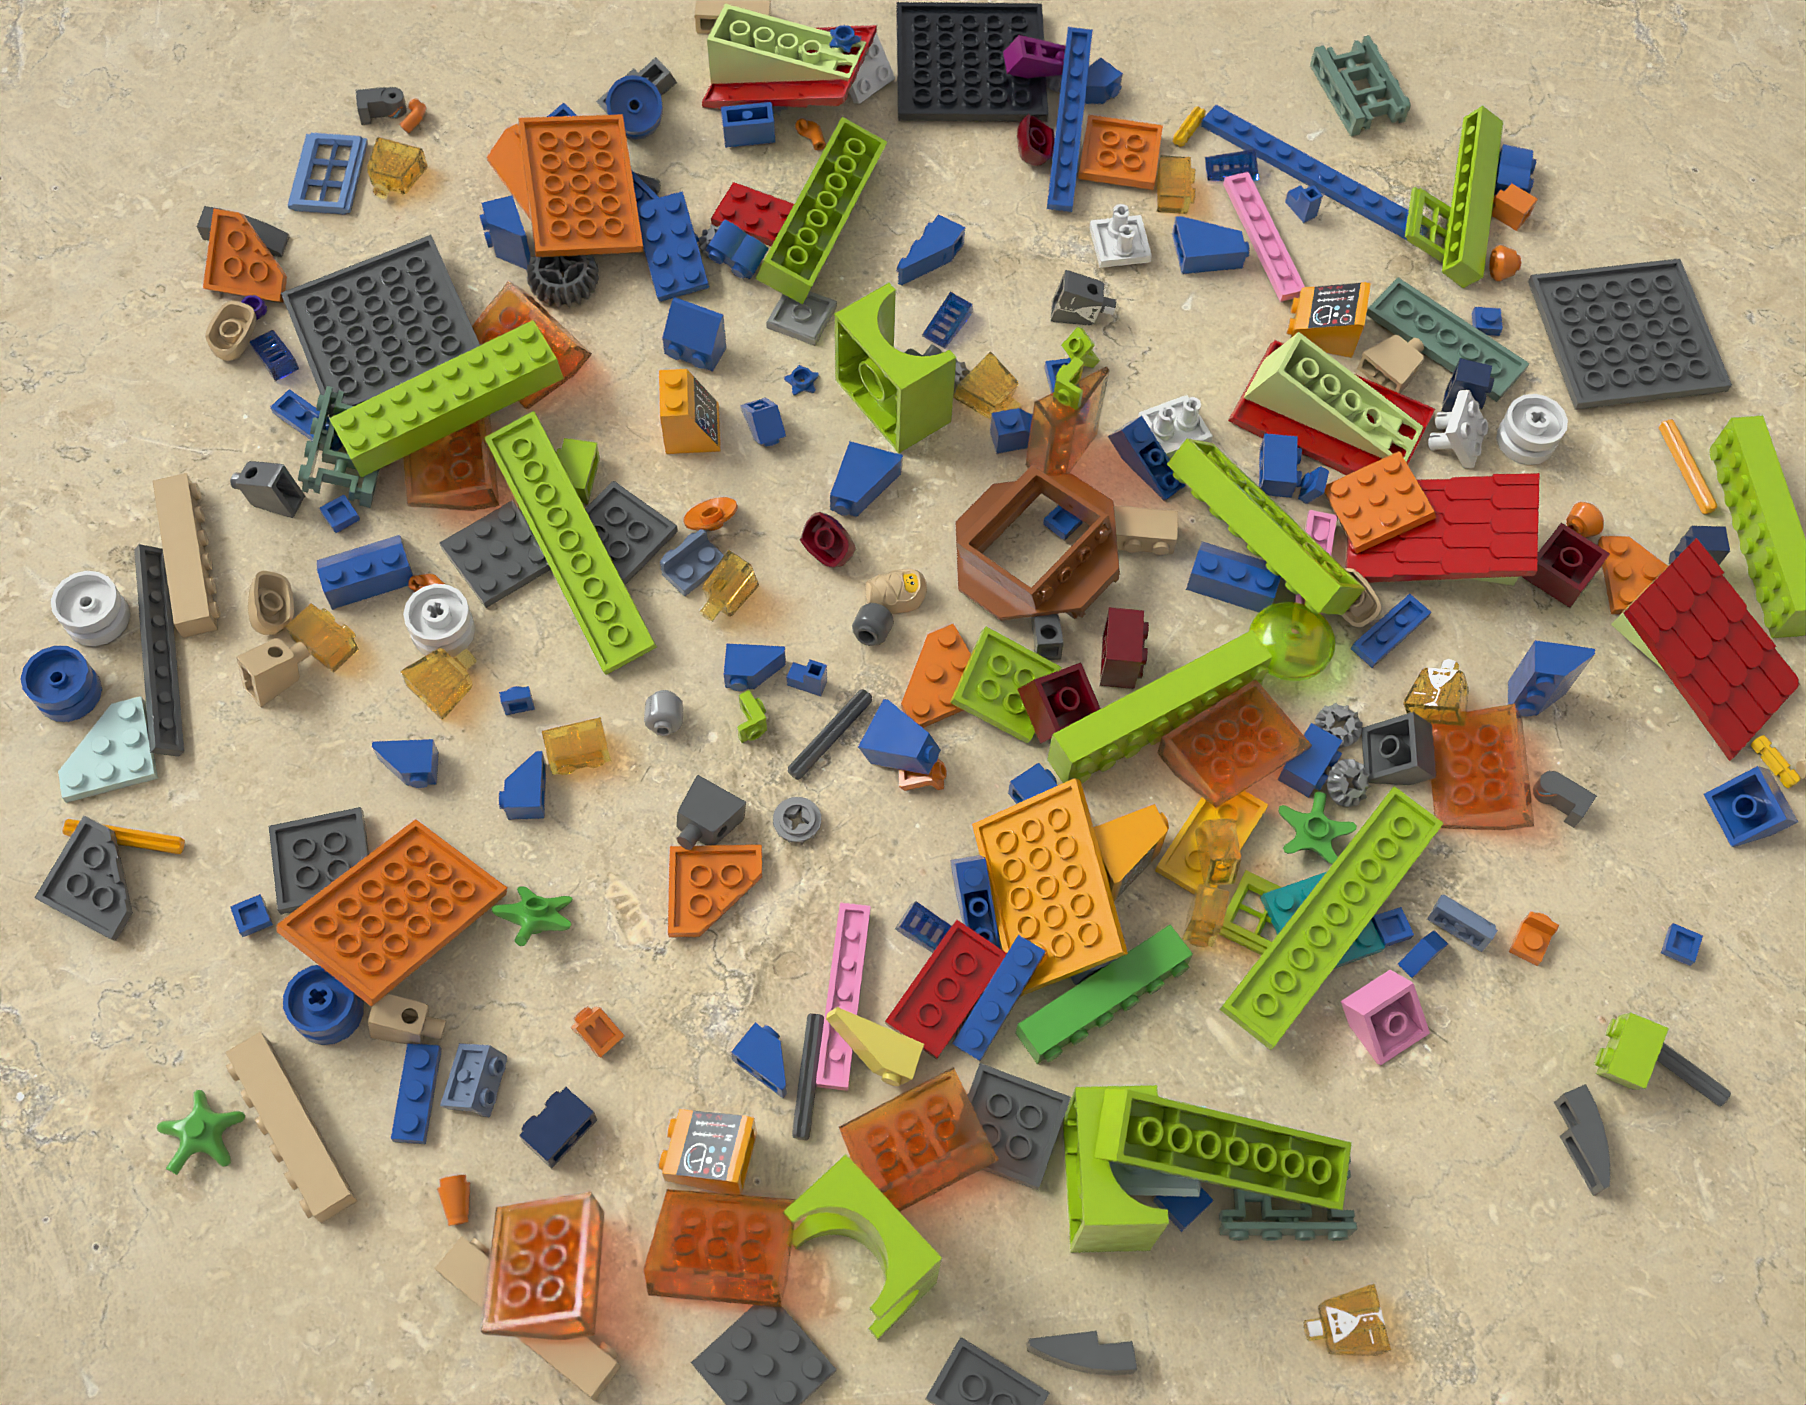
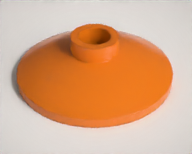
[683,497,738,531]

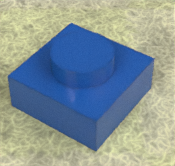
[1472,307,1503,336]
[1298,466,1329,504]
[319,494,360,534]
[1043,505,1083,540]
[499,686,535,715]
[230,894,273,937]
[1371,907,1414,947]
[1660,923,1703,966]

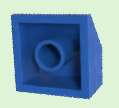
[479,195,531,270]
[662,297,727,372]
[1704,766,1798,847]

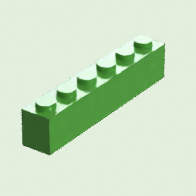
[1015,924,1193,1064]

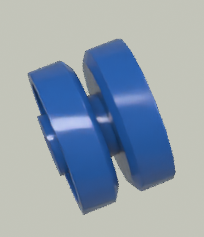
[606,75,663,140]
[20,645,102,722]
[283,965,364,1045]

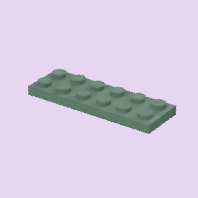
[1366,277,1530,402]

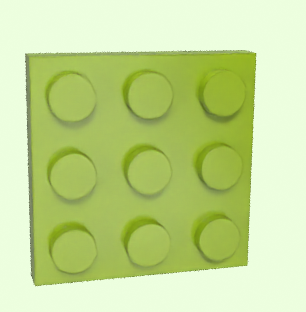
[950,626,1062,743]

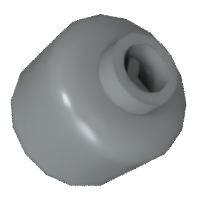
[644,690,684,736]

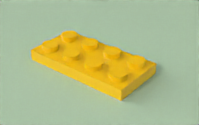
[1155,774,1269,903]

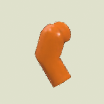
[399,99,426,134]
[795,118,826,151]
[408,574,446,592]

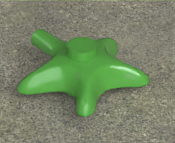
[1278,792,1357,865]
[491,886,572,946]
[157,1090,245,1175]

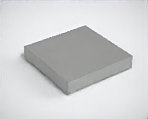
[766,291,837,346]

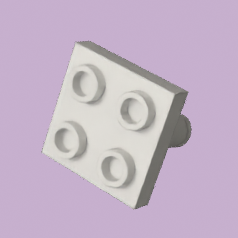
[849,32,895,104]
[1089,204,1152,268]
[1428,390,1488,468]
[1138,395,1213,458]

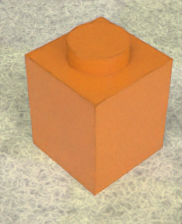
[1491,184,1538,231]

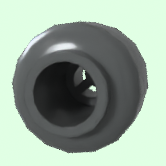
[852,603,894,646]

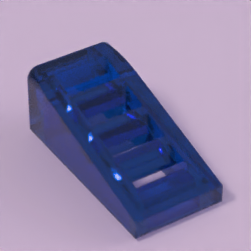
[1205,149,1259,181]
[922,292,973,349]
[249,330,299,381]
[895,901,951,953]

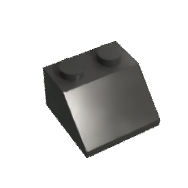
[1362,712,1436,785]

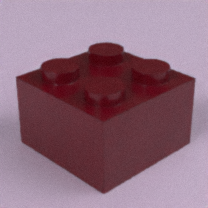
[1522,523,1610,608]
[1100,607,1149,689]
[1017,662,1101,744]

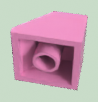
[1341,970,1430,1066]

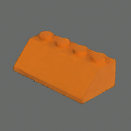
[487,123,531,221]

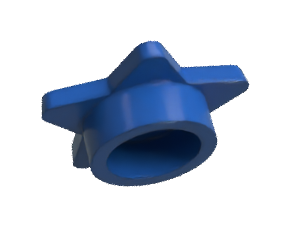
[829,25,861,52]
[784,365,819,395]

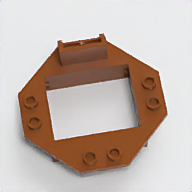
[956,465,1120,621]

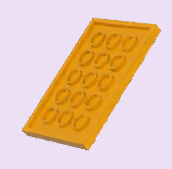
[972,778,1128,997]

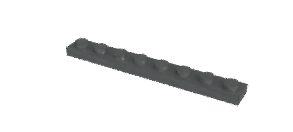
[134,544,184,757]

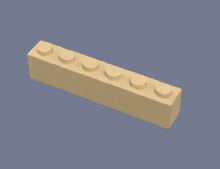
[152,473,220,638]
[225,1031,357,1223]
[434,1236,621,1402]

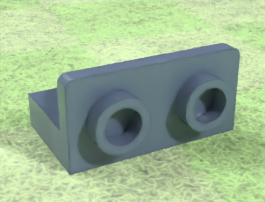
[660,529,727,597]
[1427,894,1498,952]
[440,1043,508,1117]

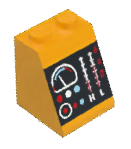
[1286,282,1371,358]
[659,369,721,454]
[1094,804,1169,901]
[659,1109,757,1197]

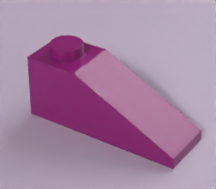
[1003,35,1066,78]

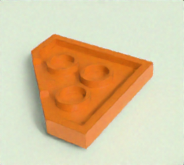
[203,208,287,303]
[1598,536,1668,614]
[901,623,971,728]
[668,844,762,938]

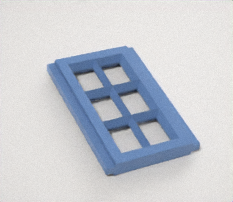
[287,133,368,215]

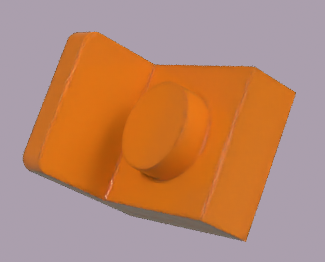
[899,759,947,791]
[1509,912,1559,966]
[570,1006,624,1058]

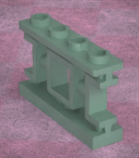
[1310,35,1410,137]
[298,386,380,508]
[1219,1156,1357,1241]

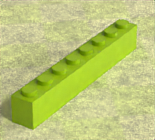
[1442,105,1503,288]

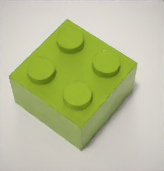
[1594,1012,1669,1090]

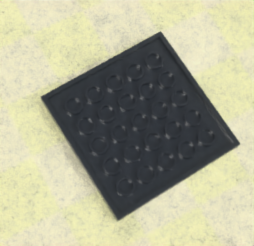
[896,2,1048,122]

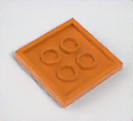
[1078,115,1163,190]
[1324,451,1436,553]

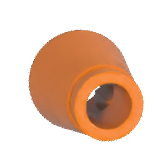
[437,1174,471,1226]

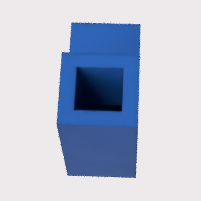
[1285,185,1323,223]
[786,659,827,697]
[1398,930,1448,978]
[1153,1186,1214,1232]

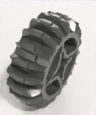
[527,255,599,308]

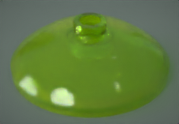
[1249,602,1335,681]

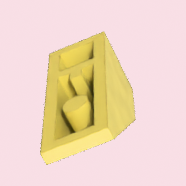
[826,1007,924,1086]

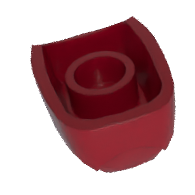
[1017,114,1055,166]
[799,512,856,568]

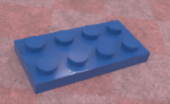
[637,191,710,302]

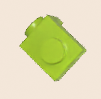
[1061,327,1100,368]
[1053,357,1084,410]
[737,690,767,743]

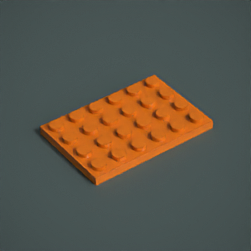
[518,114,643,257]
[277,819,507,1007]

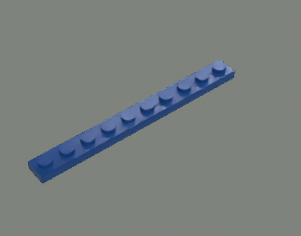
[1201,105,1430,240]

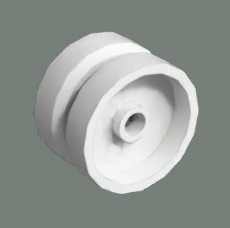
[1496,394,1568,465]
[51,571,130,646]
[403,584,476,659]

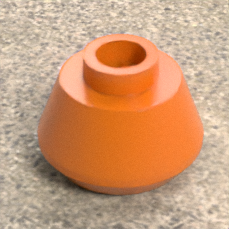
[1489,245,1521,281]
[1566,502,1604,538]

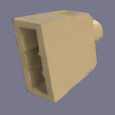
[1357,335,1424,394]
[236,638,310,707]
[368,994,446,1044]

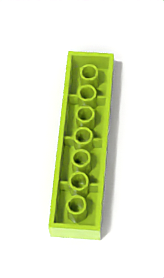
[756,117,887,304]
[329,320,564,478]
[1709,415,1806,638]
[1167,438,1365,615]
[1047,630,1272,783]
[1094,1088,1352,1210]

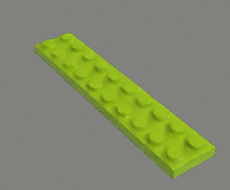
[484,411,657,675]
[1219,786,1444,1050]

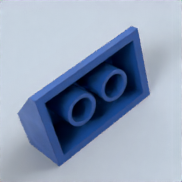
[317,535,413,610]
[1186,541,1281,615]
[1508,640,1595,717]

